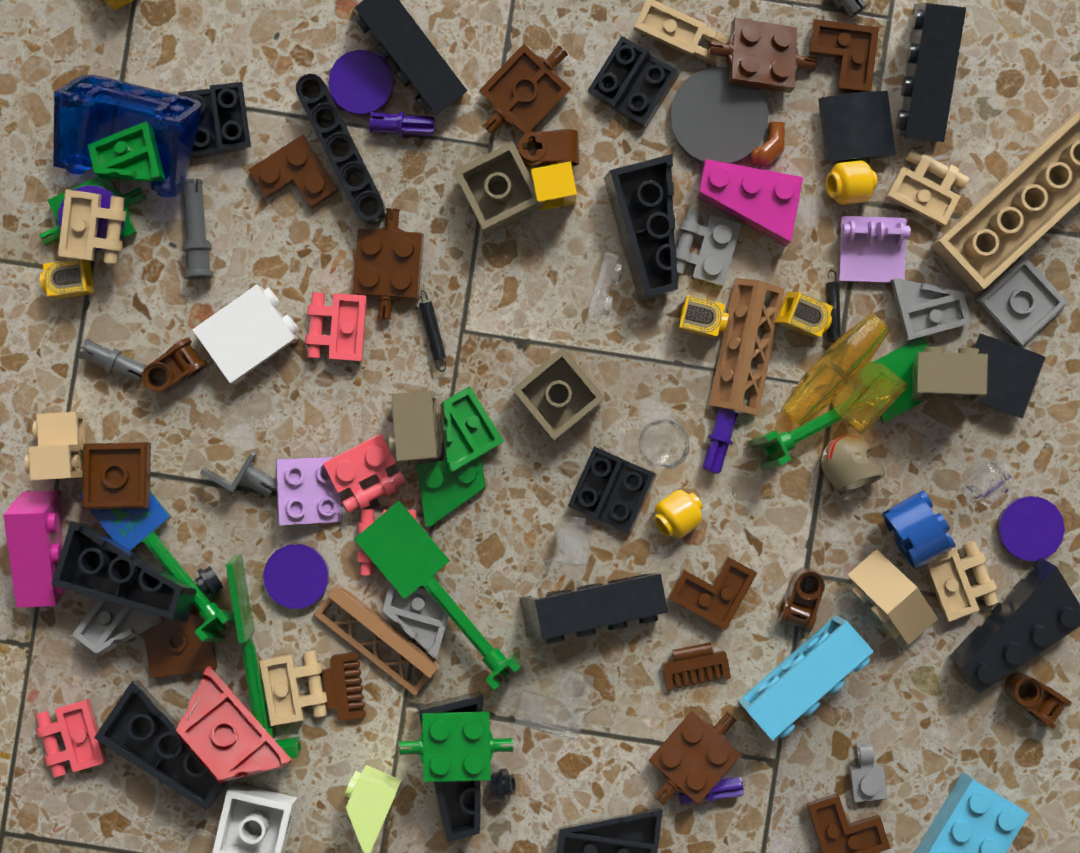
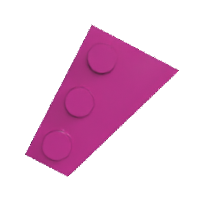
[696,159,803,247]
[3,490,67,608]

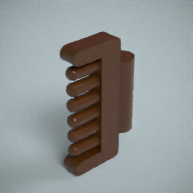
[662,642,731,691]
[322,652,366,720]

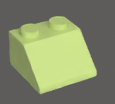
[344,765,402,853]

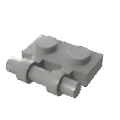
[676,208,742,287]

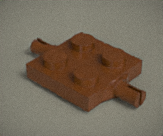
[707,18,817,93]
[479,44,571,135]
[353,208,424,320]
[649,711,742,806]

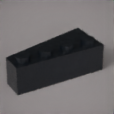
[351,0,467,115]
[896,3,967,142]
[603,154,678,303]
[51,521,197,622]
[949,558,1080,694]
[519,573,668,644]
[94,680,228,810]
[416,691,483,842]

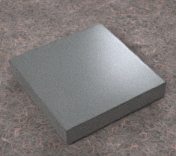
[974,255,1069,347]

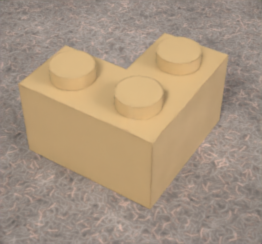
[24,412,86,480]
[847,549,938,645]

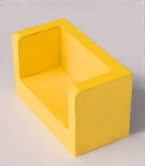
[531,161,577,211]

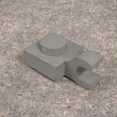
[849,742,887,802]

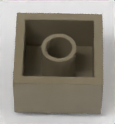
[454,141,543,236]
[512,347,605,441]
[911,347,988,402]
[386,391,441,461]

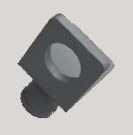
[200,450,277,498]

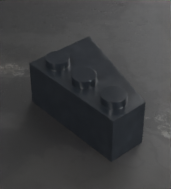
[555,808,663,853]

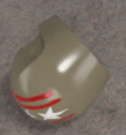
[821,435,885,492]

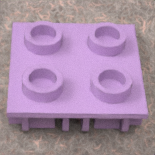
[839,216,910,283]
[276,457,342,525]

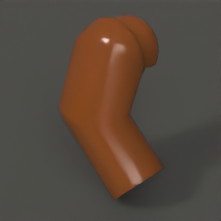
[751,122,785,166]

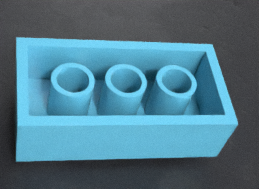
[738,615,874,741]
[914,772,1029,853]

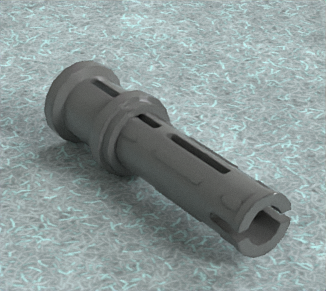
[181,179,214,280]

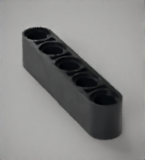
[296,73,386,225]

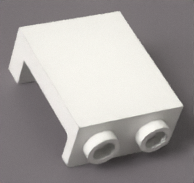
[192,284,299,385]

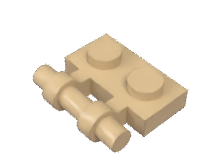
[886,148,969,227]
[58,190,126,264]
[925,540,999,622]
[259,650,327,726]

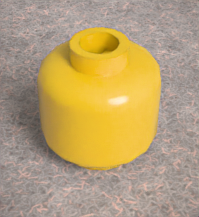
[826,160,878,205]
[653,490,703,539]

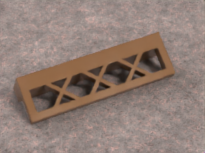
[709,278,785,416]
[313,583,440,696]

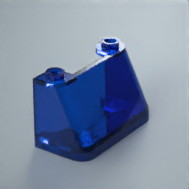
[53,75,201,198]

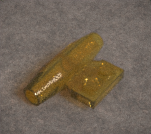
[781,313,907,435]

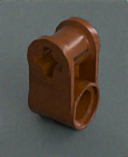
[517,129,580,167]
[142,337,208,394]
[777,567,825,634]
[1004,672,1072,730]

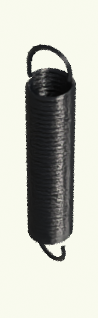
[825,270,841,354]
[418,290,446,372]

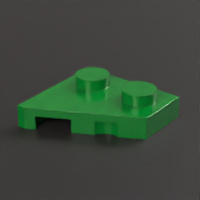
[88,121,166,182]
[440,386,504,474]
[416,456,486,527]

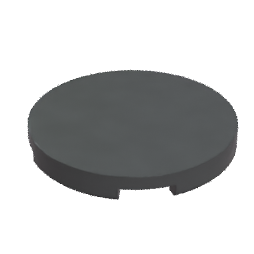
[670,67,768,164]

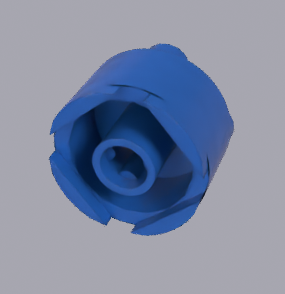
[881,490,956,570]

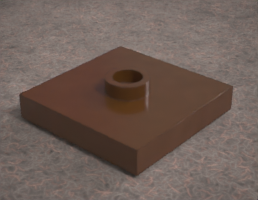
[82,442,151,510]
[144,605,218,679]

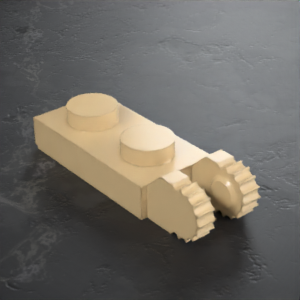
[633,0,728,65]

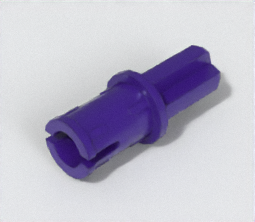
[369,111,436,137]
[703,408,739,474]
[678,777,744,806]

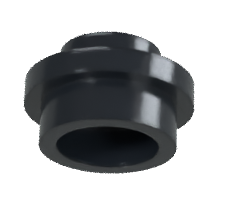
[195,566,224,598]
[490,768,516,802]

